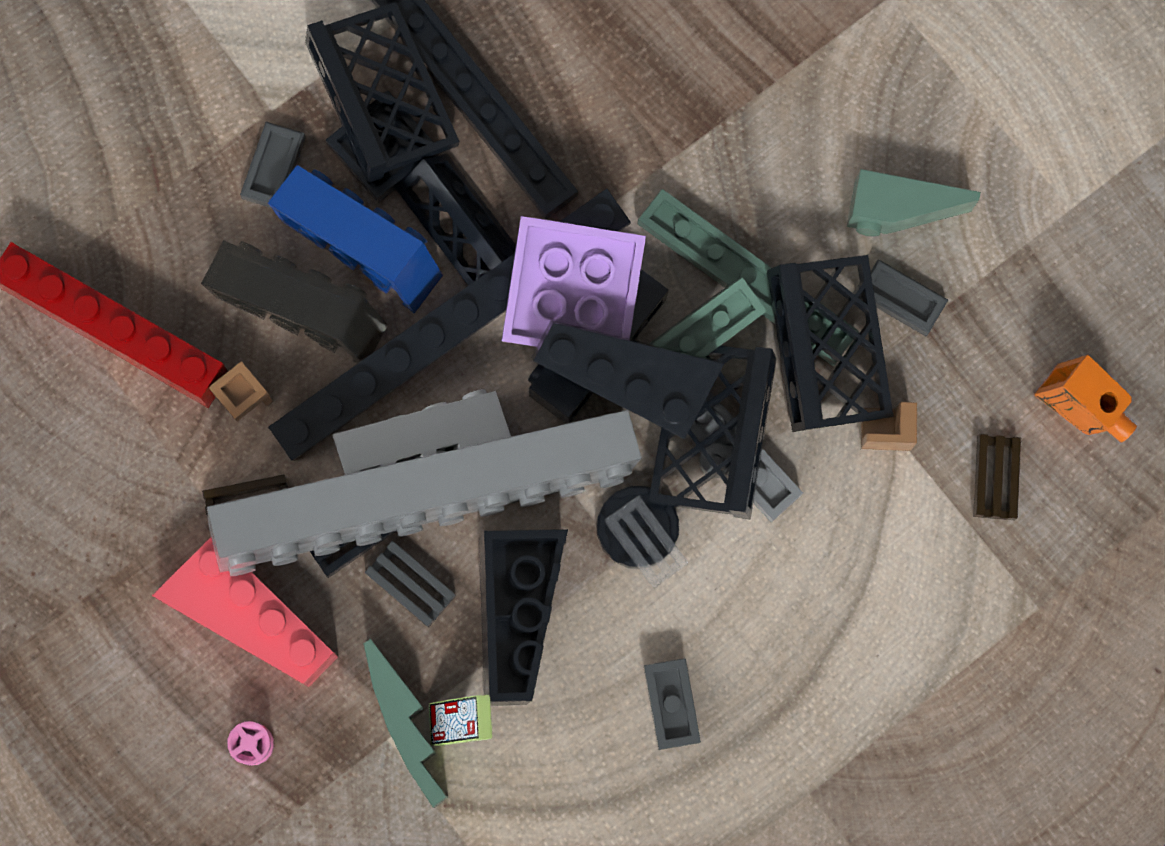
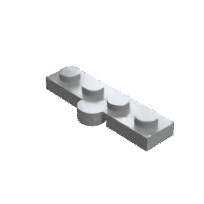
[690,392,803,523]

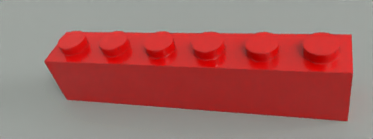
[0,242,228,409]

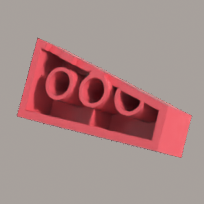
[152,537,338,687]

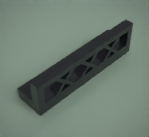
[396,153,516,286]

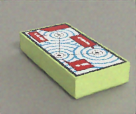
[429,695,492,746]

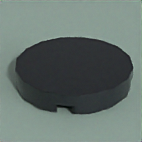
[597,486,679,569]

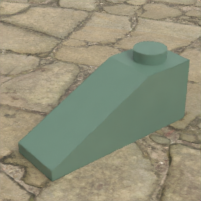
[847,169,981,237]

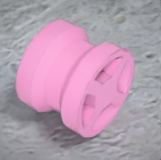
[227,721,274,766]

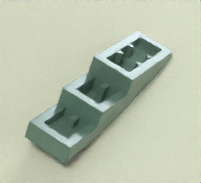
[364,639,449,808]

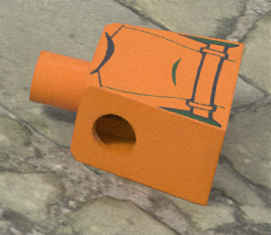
[1034,355,1137,443]

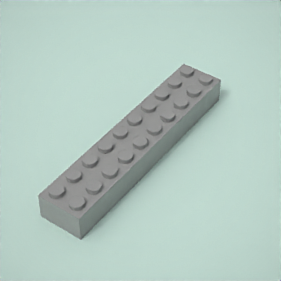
[207,410,642,576]

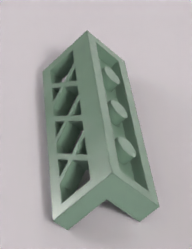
[649,277,767,357]

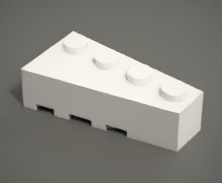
[332,389,511,475]

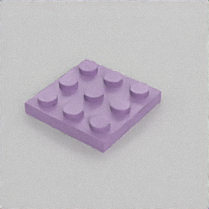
[501,216,646,347]

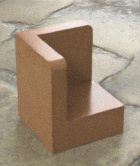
[208,361,273,422]
[861,402,917,451]

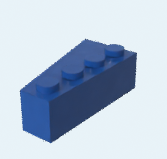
[268,165,443,314]

